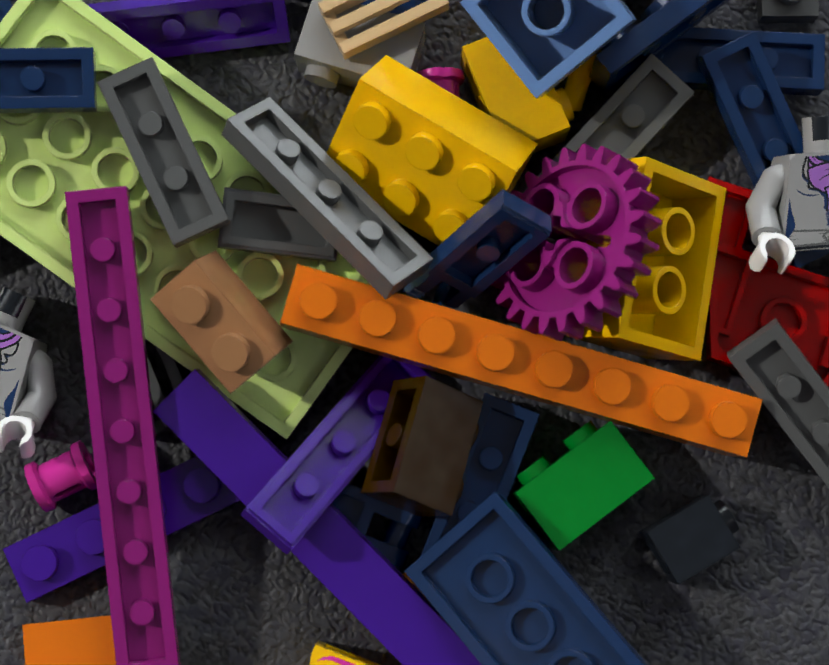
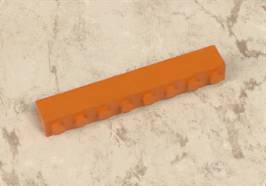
[280,264,763,457]

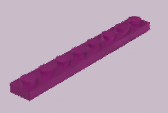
[65,186,181,665]

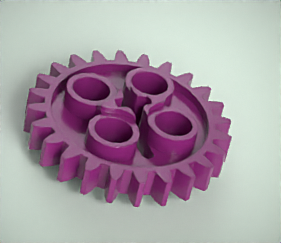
[491,144,662,341]

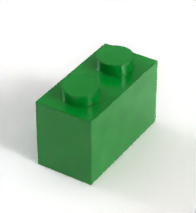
[512,420,655,551]

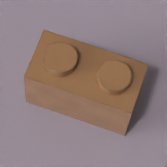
[150,250,293,394]

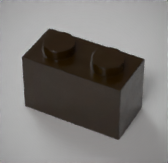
[361,376,483,516]

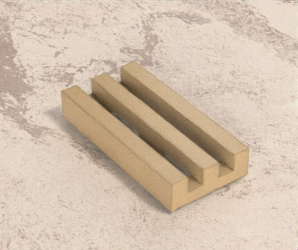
[318,0,449,60]

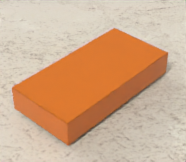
[22,615,116,665]

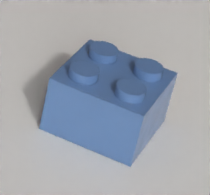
[460,0,637,99]

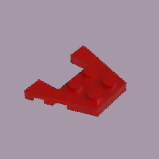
[706,176,829,387]

